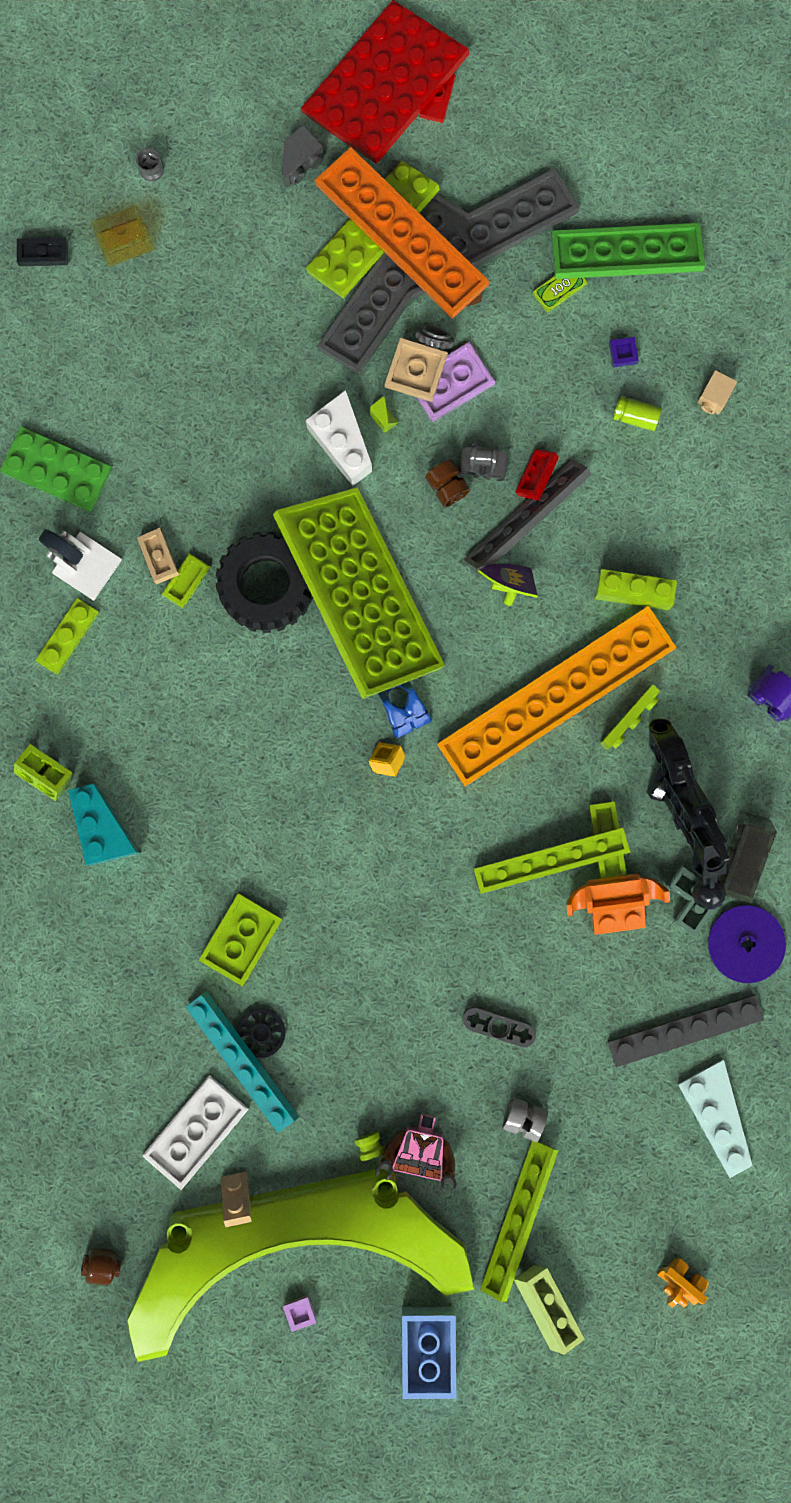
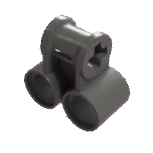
[459,443,509,481]

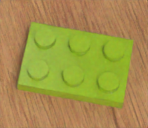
[199,893,283,987]

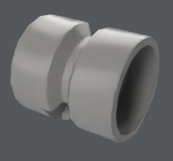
[502,1097,548,1142]

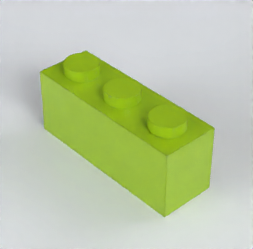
[594,569,677,611]

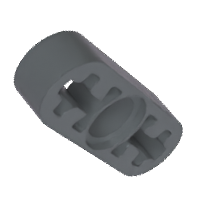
[463,1007,536,1047]

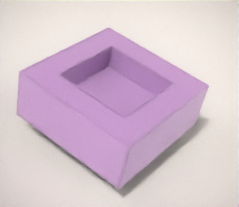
[283,1295,317,1332]

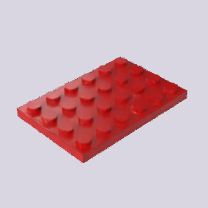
[301,0,469,164]

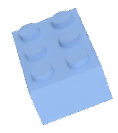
[402,1307,456,1399]

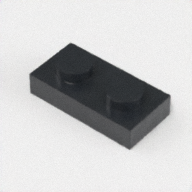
[17,237,68,266]

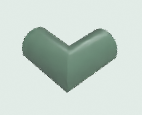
[666,865,715,937]

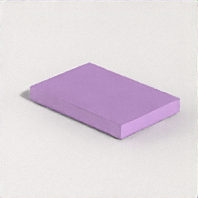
[416,342,496,422]

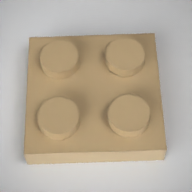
[385,338,448,402]

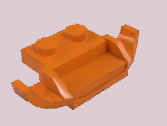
[567,873,670,935]

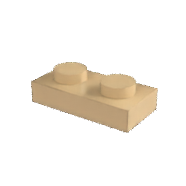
[137,528,180,585]
[221,1171,252,1227]

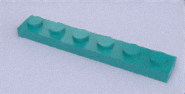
[186,991,299,1133]

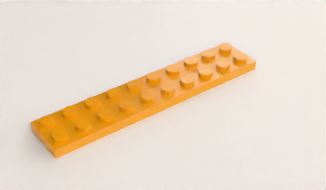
[437,606,677,787]

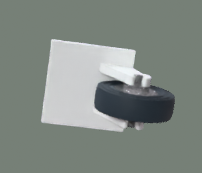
[38,529,122,601]

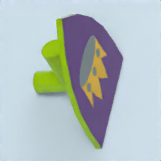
[478,564,538,606]

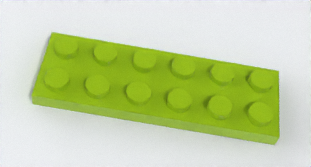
[306,161,440,298]

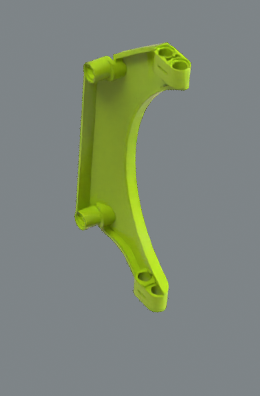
[127,1169,474,1362]

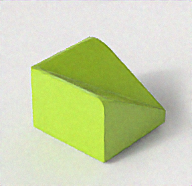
[370,396,399,432]

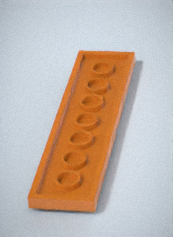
[315,147,489,319]

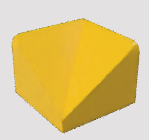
[368,742,405,777]

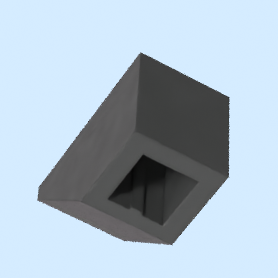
[282,125,324,188]

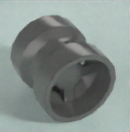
[136,148,164,182]

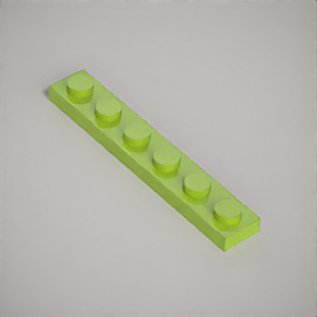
[474,828,631,894]
[480,1141,559,1302]

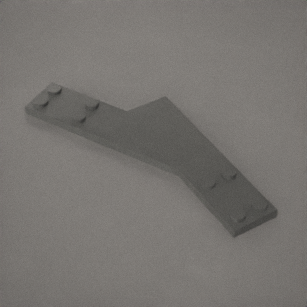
[317,168,579,375]

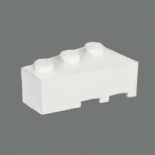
[305,390,372,486]

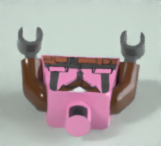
[375,1114,457,1193]

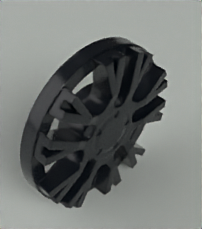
[237,1009,286,1058]

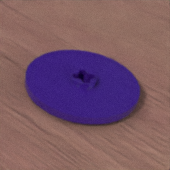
[708,906,786,983]

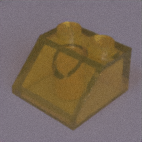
[92,205,155,267]

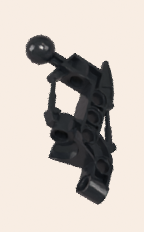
[647,718,729,910]

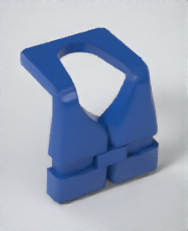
[377,681,432,738]

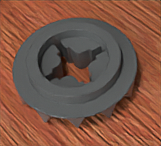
[415,326,455,349]

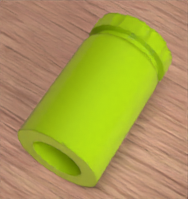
[613,395,662,432]

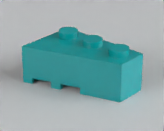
[68,784,141,866]

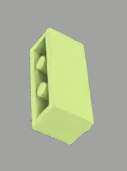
[514,1265,585,1355]

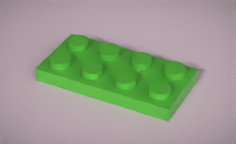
[0,427,112,512]

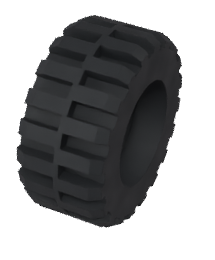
[215,532,313,633]

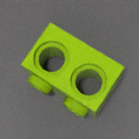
[14,744,72,801]

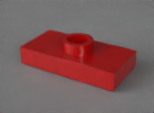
[420,74,456,123]
[515,449,559,501]

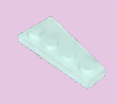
[678,1059,753,1178]

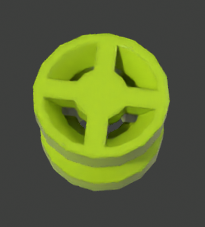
[354,1131,385,1161]

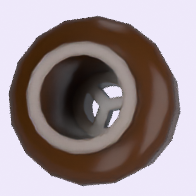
[81,1248,121,1286]

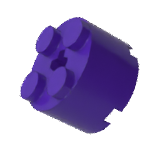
[748,665,791,722]

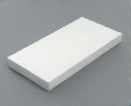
[142,1075,249,1190]

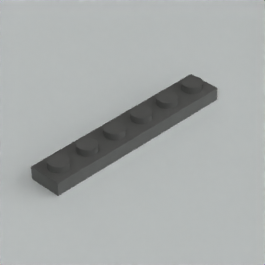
[464,459,591,576]
[607,995,764,1067]

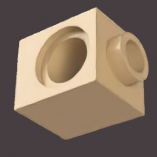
[697,370,737,414]

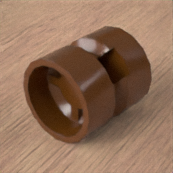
[425,460,471,508]

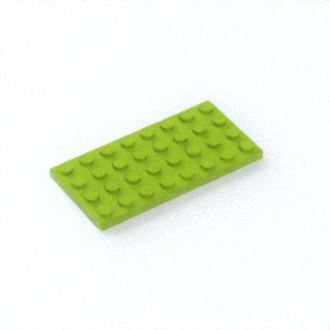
[273,487,445,699]

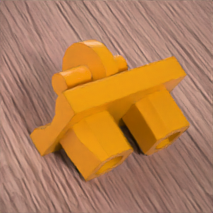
[657,1258,709,1308]

